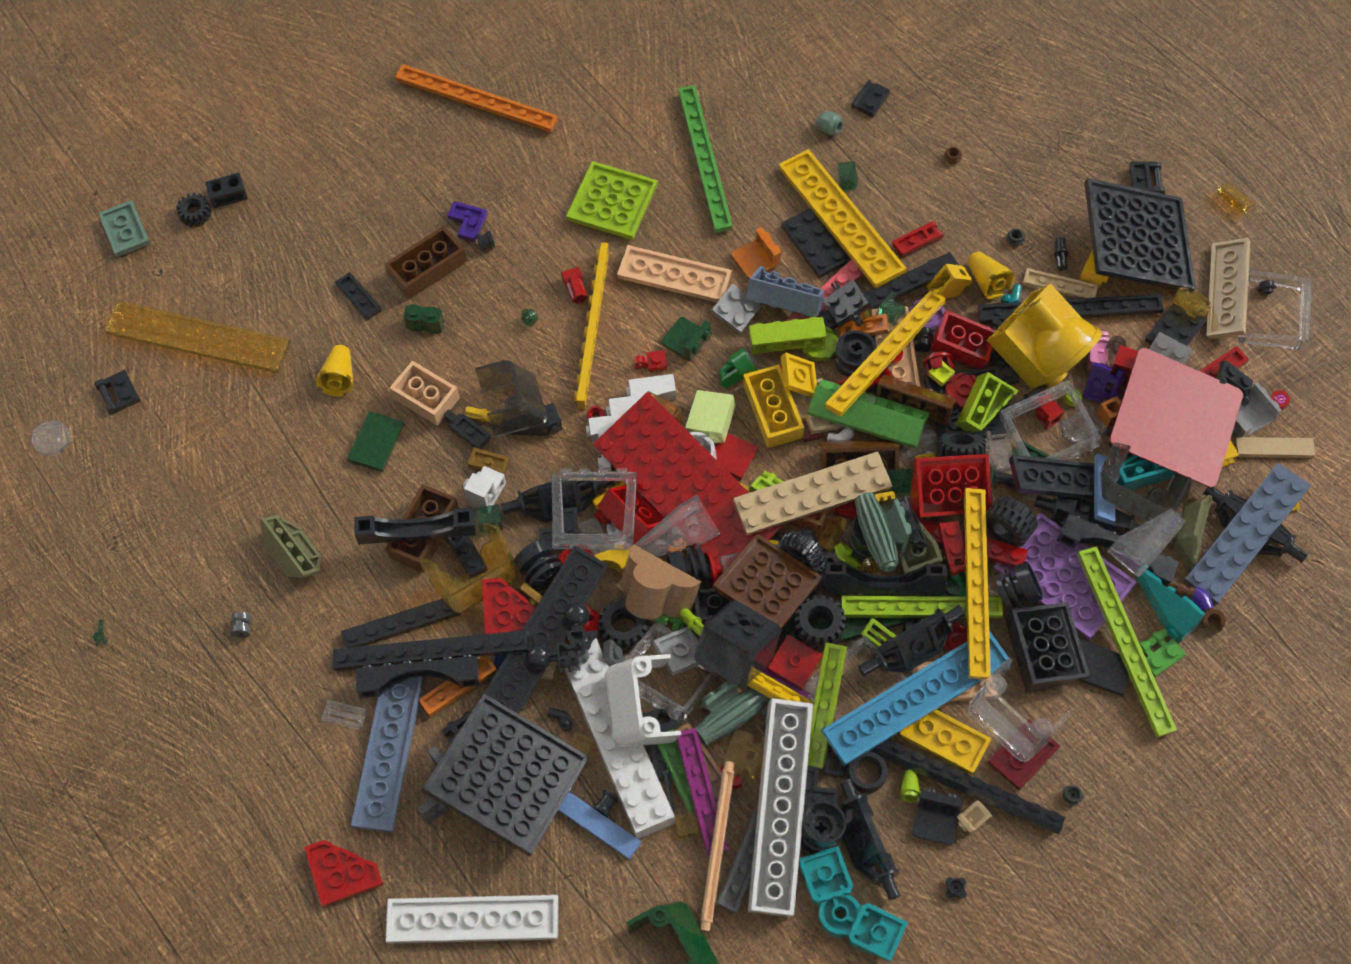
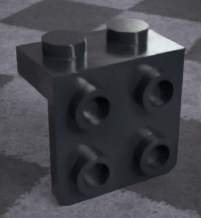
[912,789,963,845]

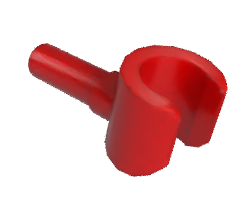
[719,766,743,790]

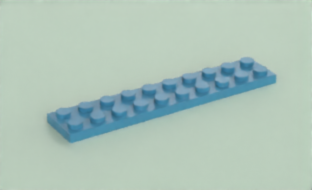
[821,631,1012,766]

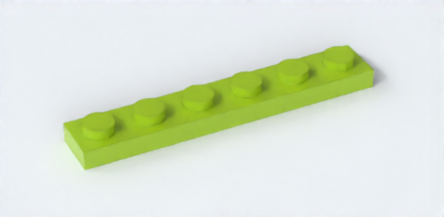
[807,643,847,768]

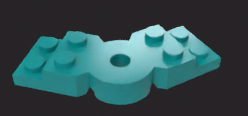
[799,846,908,963]

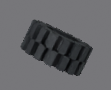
[176,193,211,227]

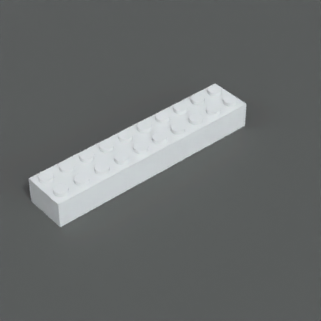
[563,639,675,839]
[748,698,813,917]

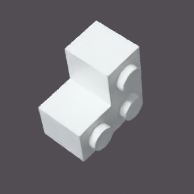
[463,466,506,514]

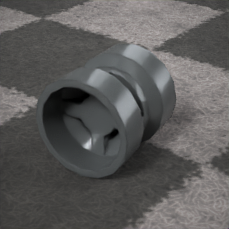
[230,612,251,638]

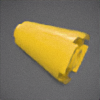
[967,251,1015,300]
[316,345,354,397]

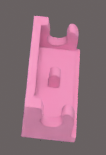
[1087,331,1109,371]

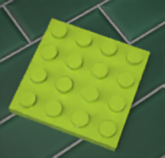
[566,161,658,240]

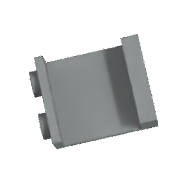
[1233,382,1282,437]

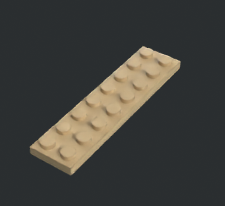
[733,452,892,536]

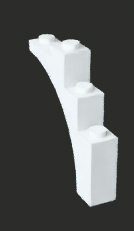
[586,374,676,476]

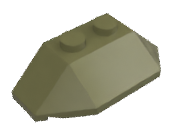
[1171,495,1212,571]
[260,515,322,578]

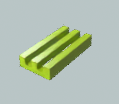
[860,618,896,658]

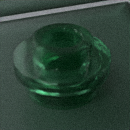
[521,308,538,327]

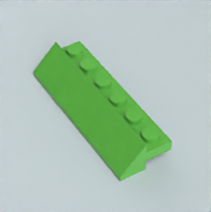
[808,379,929,449]

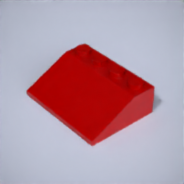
[910,454,992,517]

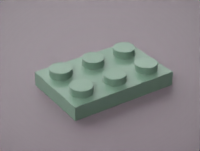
[98,200,151,257]

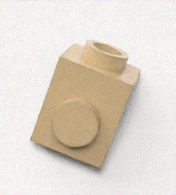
[957,800,992,833]

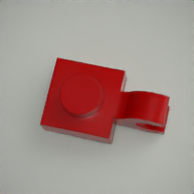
[634,350,667,372]

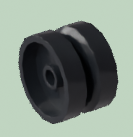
[834,330,877,377]

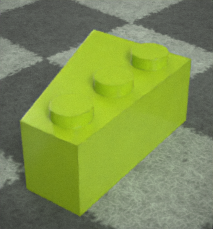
[955,372,1019,433]

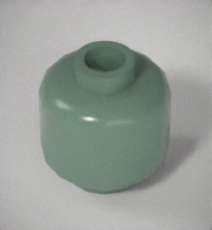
[817,111,844,136]

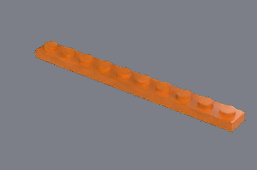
[395,64,558,133]

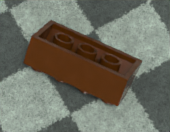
[876,375,956,427]
[820,440,899,483]

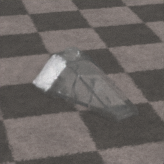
[634,495,720,557]

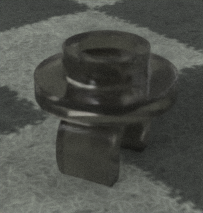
[1106,336,1126,354]

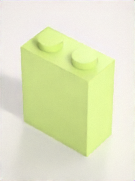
[685,390,736,443]

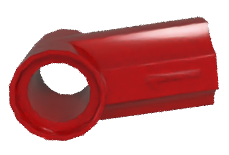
[561,267,587,304]

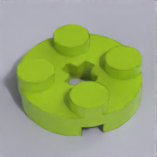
[802,327,838,362]

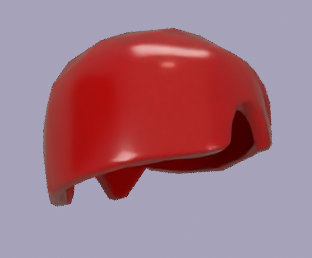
[943,622,967,652]

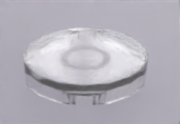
[32,420,71,456]

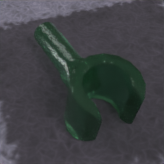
[93,619,108,646]

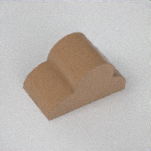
[621,545,701,619]

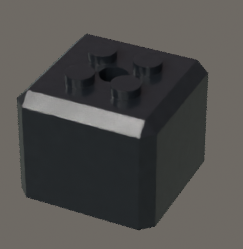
[694,600,781,687]

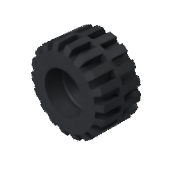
[937,431,986,457]
[986,496,1038,547]
[794,595,846,651]
[599,598,649,653]

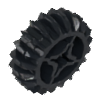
[776,530,827,575]

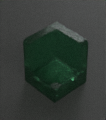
[837,161,858,190]
[878,292,906,325]
[476,504,503,533]

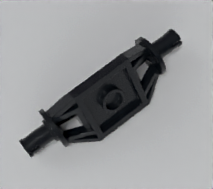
[500,471,615,522]
[1203,487,1309,564]
[1034,495,1152,539]
[858,605,965,677]
[840,779,901,901]

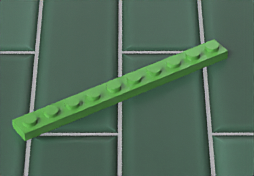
[678,85,733,233]

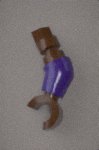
[1167,582,1226,631]

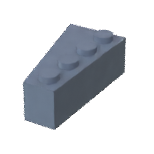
[746,266,825,317]

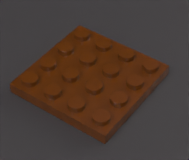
[712,534,822,629]

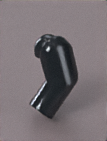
[547,707,572,731]

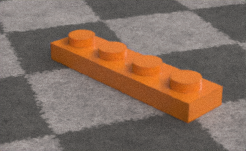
[419,656,497,718]

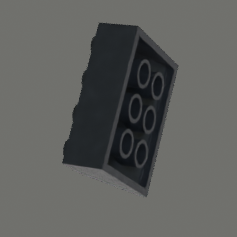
[1005,602,1090,693]

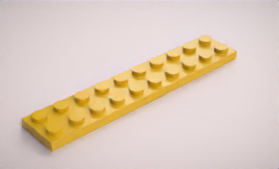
[779,149,907,289]

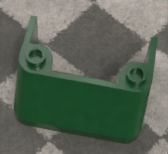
[626,901,719,964]

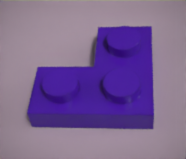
[448,201,488,242]

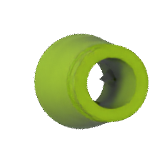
[899,770,920,803]

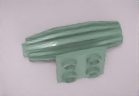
[855,492,912,572]
[695,680,771,746]

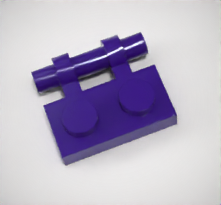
[1082,362,1125,403]

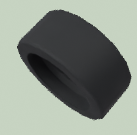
[847,752,887,793]

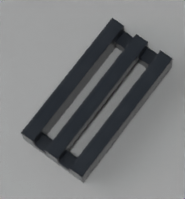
[824,744,846,779]

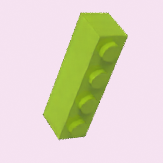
[749,317,827,354]

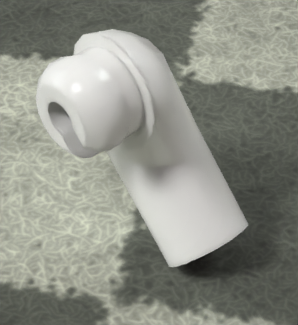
[827,427,854,442]

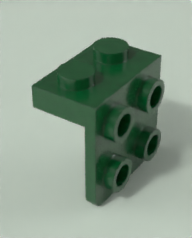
[661,317,712,361]

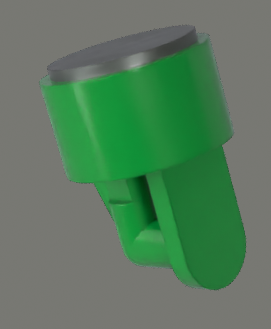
[718,347,759,388]

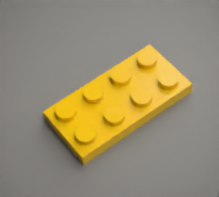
[899,710,992,775]

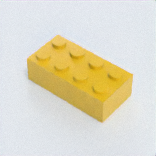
[743,365,804,449]

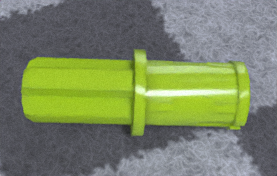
[679,608,704,636]

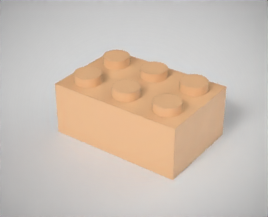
[390,361,460,426]

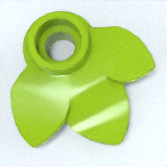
[834,542,863,569]

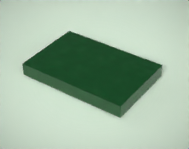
[347,411,405,472]

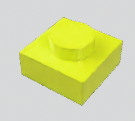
[928,361,955,386]

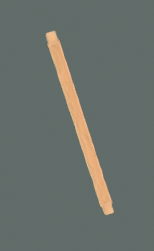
[700,761,735,931]

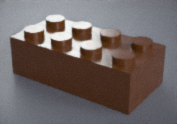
[384,226,467,299]
[386,484,459,572]

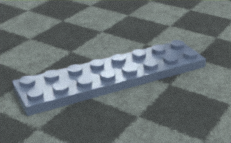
[1184,463,1311,604]
[351,677,424,833]

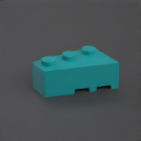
[1115,455,1176,493]

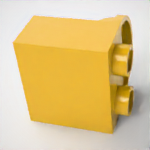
[987,283,1102,389]

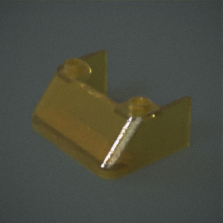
[420,522,518,613]

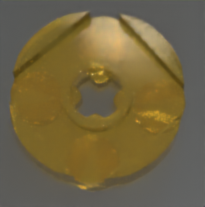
[1173,287,1211,318]

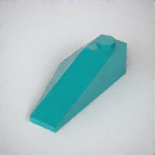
[1135,566,1205,643]

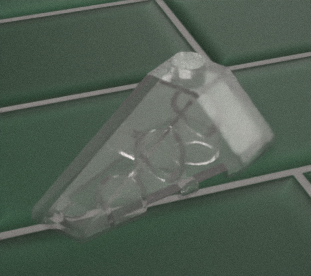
[1107,509,1186,577]

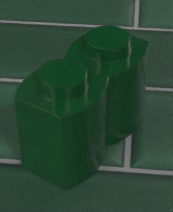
[403,304,445,334]

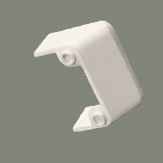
[605,654,681,747]

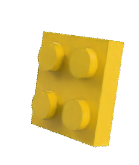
[781,353,817,397]

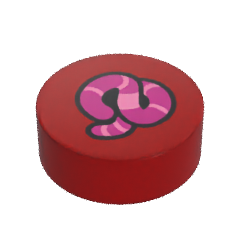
[1271,390,1290,410]

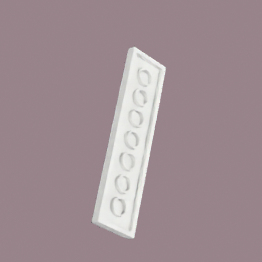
[386,895,558,944]

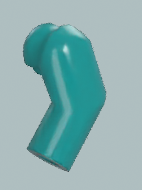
[1001,284,1022,303]

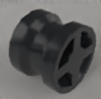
[476,231,495,252]

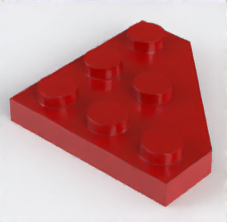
[481,578,536,634]
[304,840,384,907]

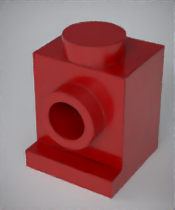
[1034,396,1064,430]

